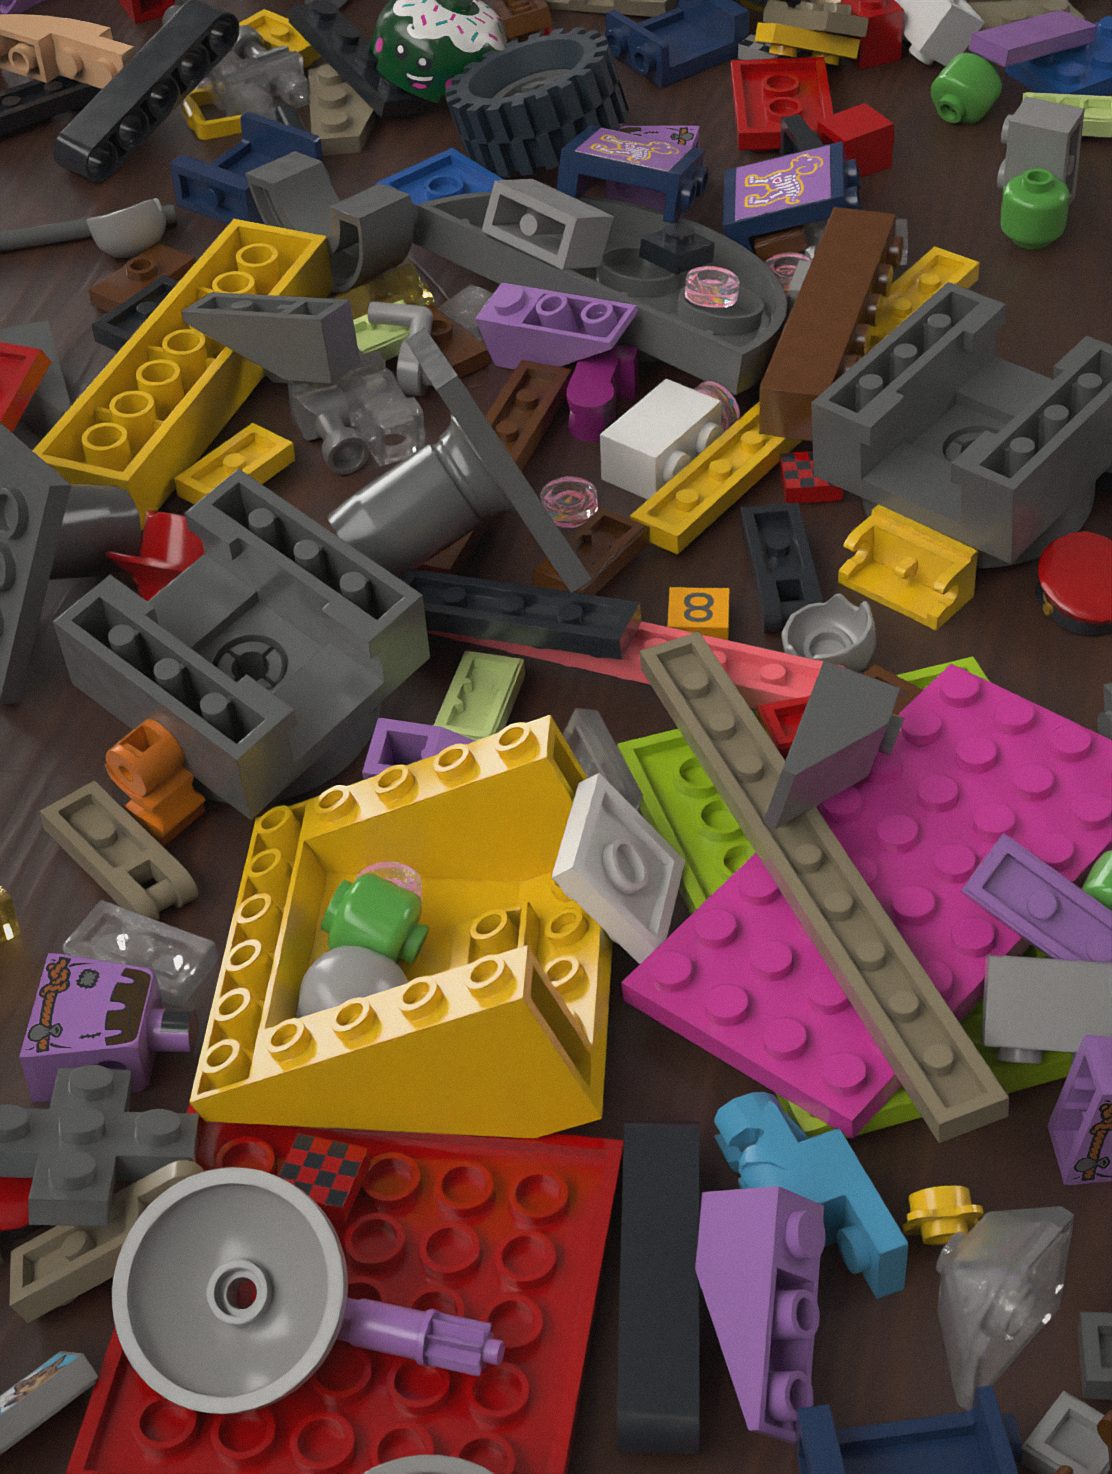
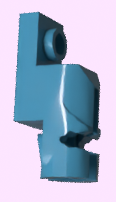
[714,1092,908,1299]

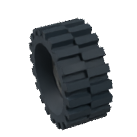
[445,28,629,177]

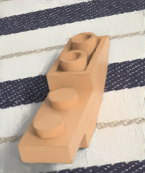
[0,14,135,89]

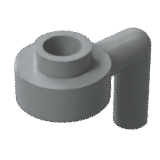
[368,302,433,396]

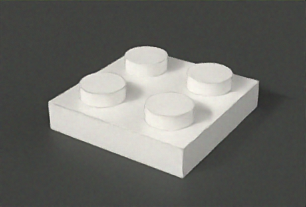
[551,773,685,964]

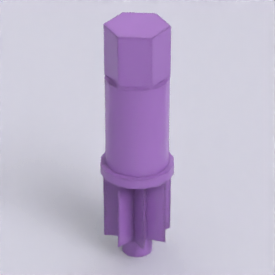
[337,1298,505,1376]

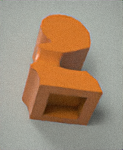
[105,719,206,847]

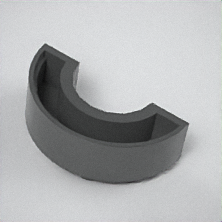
[245,151,418,293]

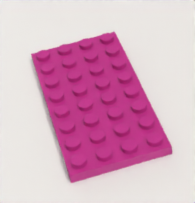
[621,664,1112,1139]

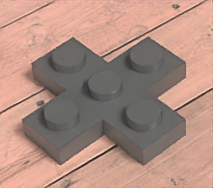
[0,1065,199,1227]

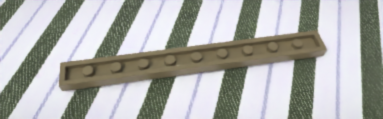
[640,631,1009,1143]

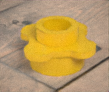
[903,1186,984,1245]

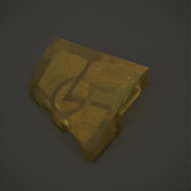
[328,262,435,320]

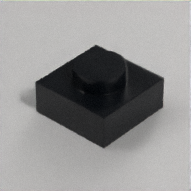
[639,224,715,275]

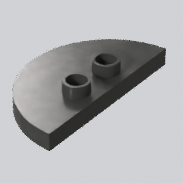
[413,192,787,395]

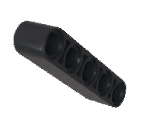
[53,0,240,183]
[617,1121,700,1455]

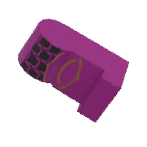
[566,344,640,442]

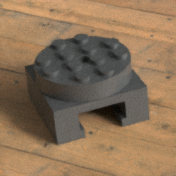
[811,282,1112,568]
[53,469,430,820]

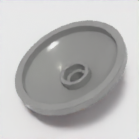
[112,1167,348,1415]

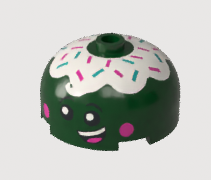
[368,0,511,103]

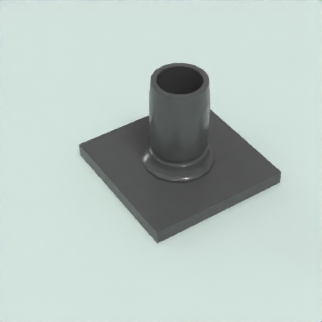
[327,327,592,593]
[0,423,142,705]

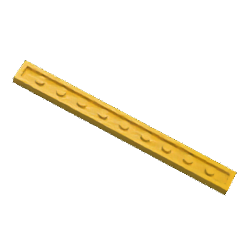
[630,246,980,555]

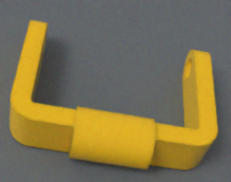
[181,85,242,140]

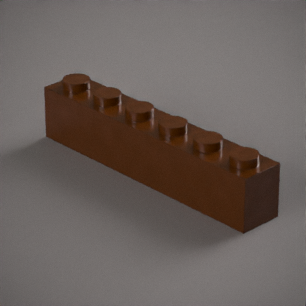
[759,207,904,441]

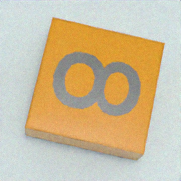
[667,587,730,640]

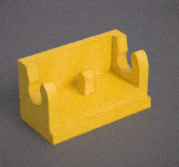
[838,504,978,631]

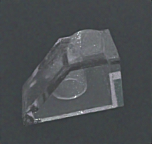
[936,1206,1075,1411]

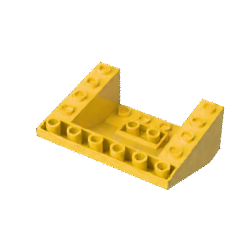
[190,715,613,1139]

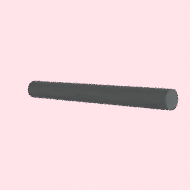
[0,204,177,252]

